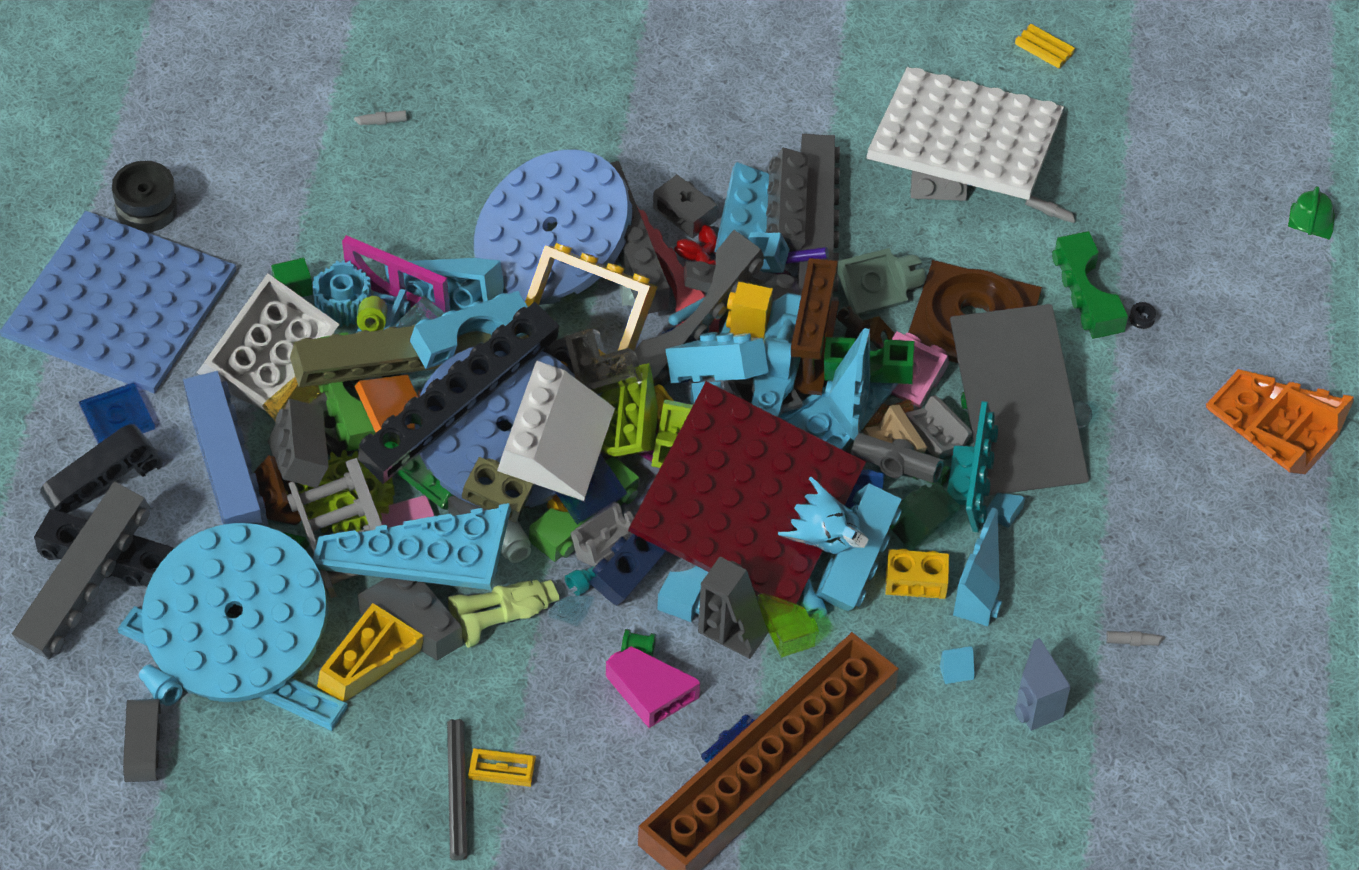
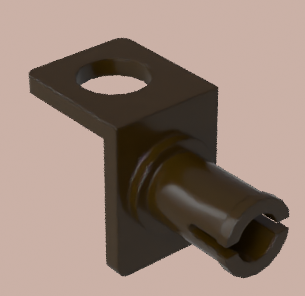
[837,306,895,350]

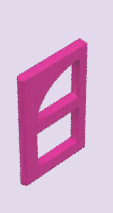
[342,235,450,318]

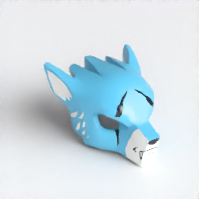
[778,477,869,554]

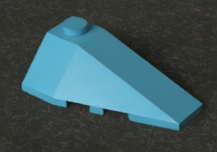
[384,258,504,311]
[825,328,870,441]

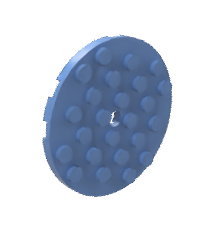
[474,149,632,305]
[415,347,579,508]

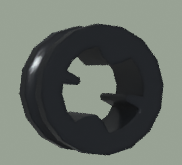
[1129,302,1156,329]

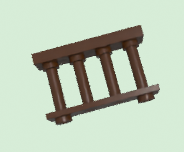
[791,258,839,396]

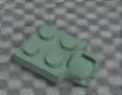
[838,248,925,316]

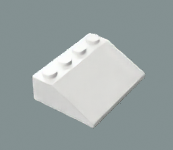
[197,273,339,416]
[497,360,615,501]

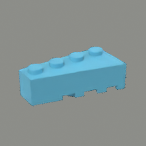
[816,483,902,611]

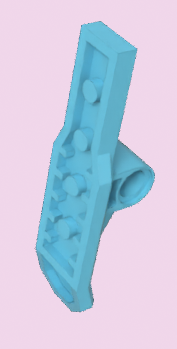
[751,293,801,418]

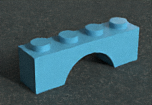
[410,291,528,369]
[657,566,708,622]

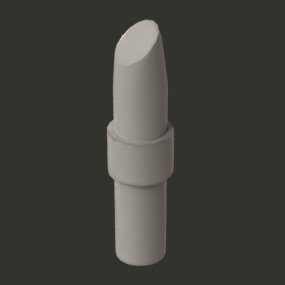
[354,110,407,125]
[1025,195,1075,223]
[1106,631,1165,646]

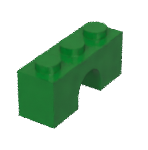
[824,337,914,384]

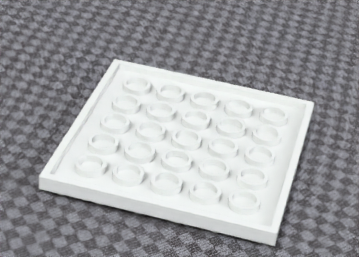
[867,67,1064,200]

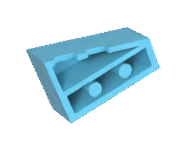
[665,332,769,383]

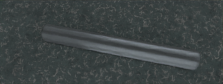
[447,719,467,861]

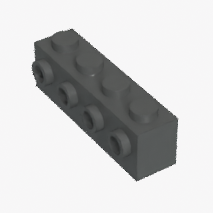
[765,147,808,252]

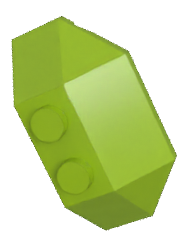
[600,363,658,457]

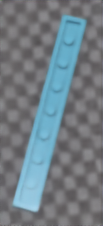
[118,606,348,731]

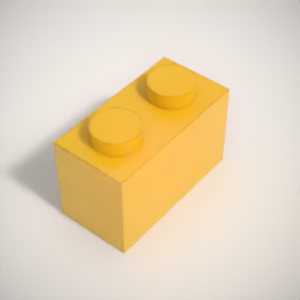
[726,282,773,339]

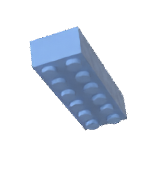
[183,371,269,527]

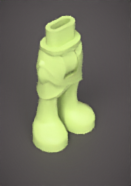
[448,580,559,648]

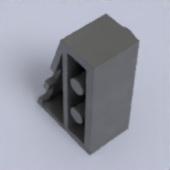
[267,398,329,488]
[358,578,463,661]

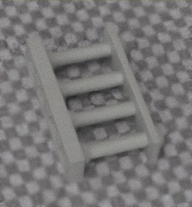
[287,458,382,598]

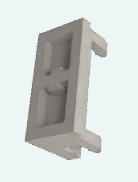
[571,502,634,567]

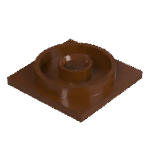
[908,260,1042,363]

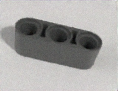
[123,699,161,782]

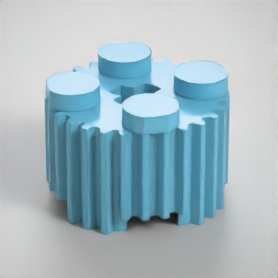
[313,260,371,327]

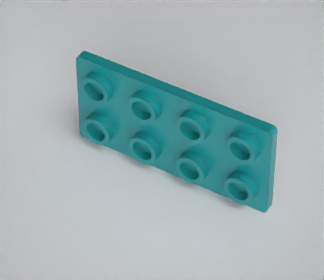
[946,401,998,533]

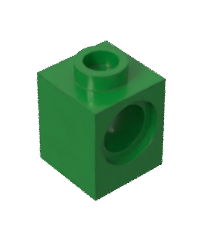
[271,257,313,297]

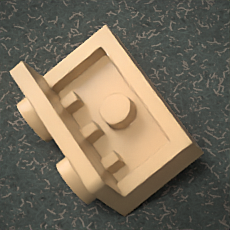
[863,405,927,453]

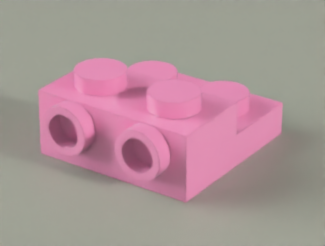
[891,331,949,408]

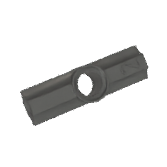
[851,433,944,484]

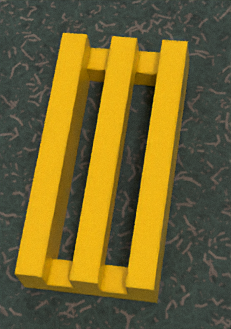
[1015,24,1075,69]
[468,748,536,787]

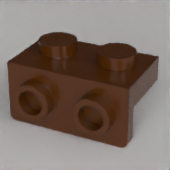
[253,455,301,525]

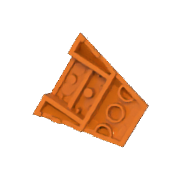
[1206,369,1354,474]

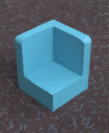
[749,233,790,273]

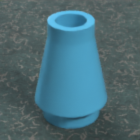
[139,664,183,706]

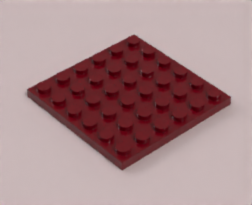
[628,381,866,614]

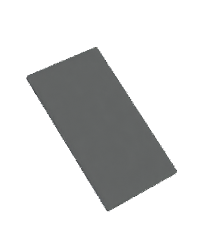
[950,304,1089,495]

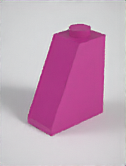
[606,646,700,728]

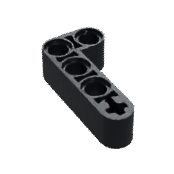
[40,424,163,514]

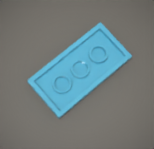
[714,162,769,252]

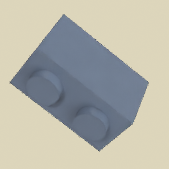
[1015,638,1070,731]

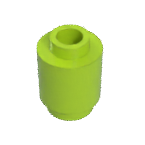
[357,296,388,332]

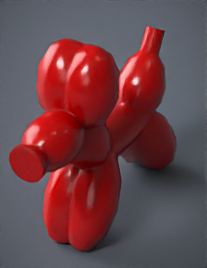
[674,225,717,265]

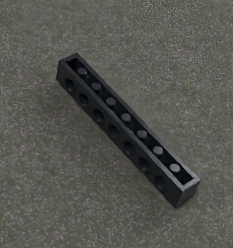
[358,302,559,484]
[34,509,243,617]

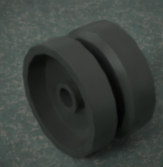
[112,161,177,233]

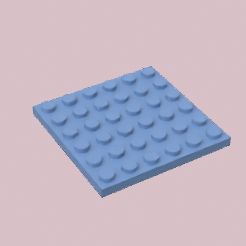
[0,211,236,394]

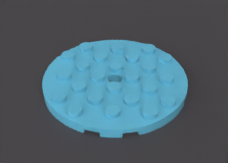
[142,523,328,702]

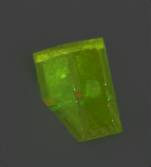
[758,593,819,658]

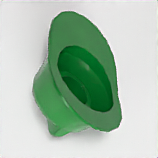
[1288,186,1335,240]

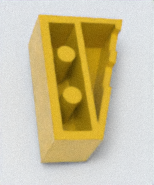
[317,603,424,702]

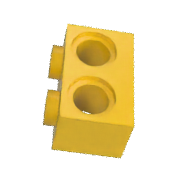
[885,549,949,599]

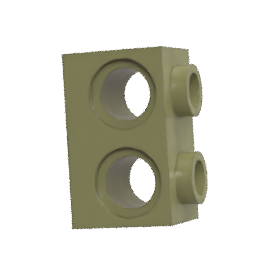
[461,457,533,523]

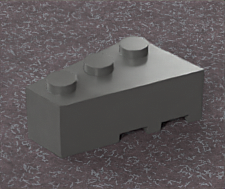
[698,557,768,659]

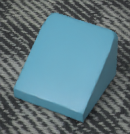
[986,493,1025,528]
[940,647,975,684]

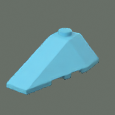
[953,507,1002,626]

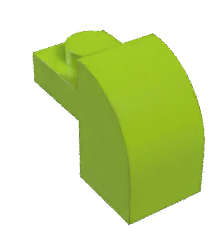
[651,400,693,468]

